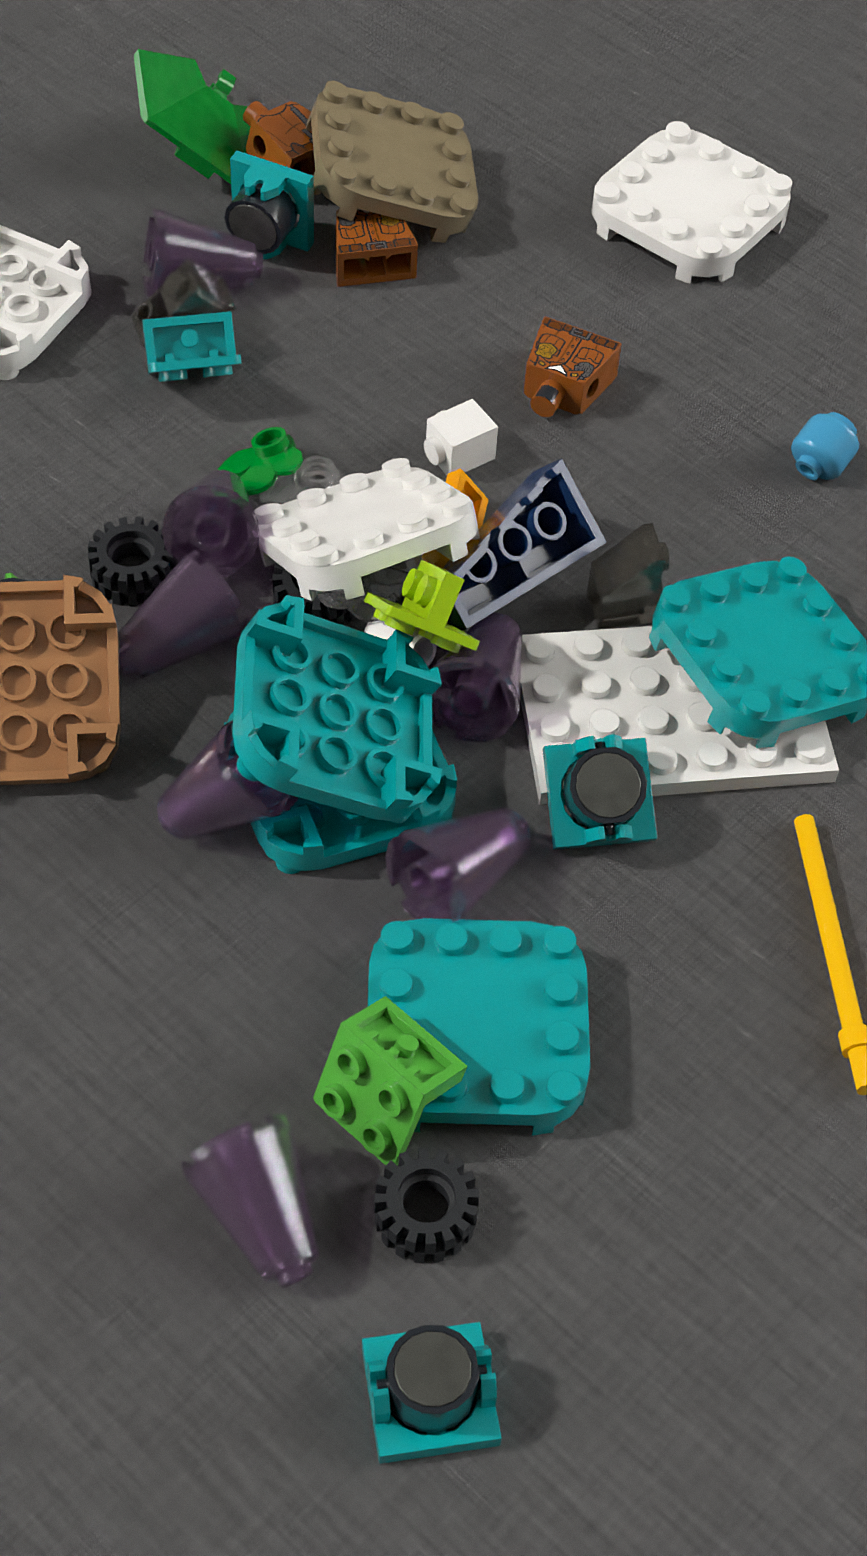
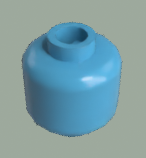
[791,412,859,480]

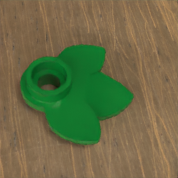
[215,427,303,496]

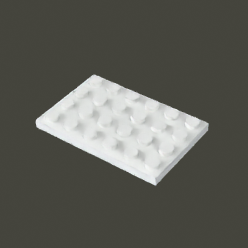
[511,626,839,805]

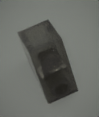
[131,258,236,348]
[587,523,669,630]

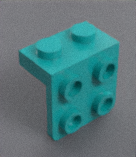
[142,311,242,382]

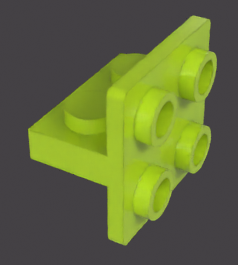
[363,560,480,654]

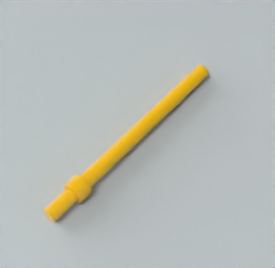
[794,814,867,1095]

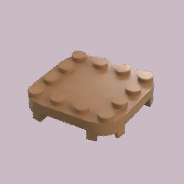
[0,575,121,785]

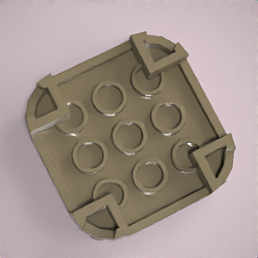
[305,81,478,243]

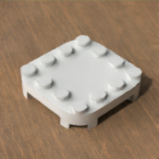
[592,121,792,284]
[0,225,92,380]
[254,458,480,601]

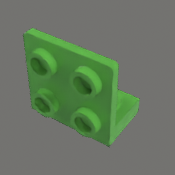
[313,996,467,1165]

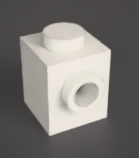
[424,399,498,475]

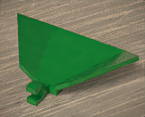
[134,49,250,184]

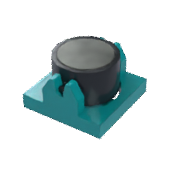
[224,151,314,260]
[542,734,657,850]
[362,1322,502,1464]

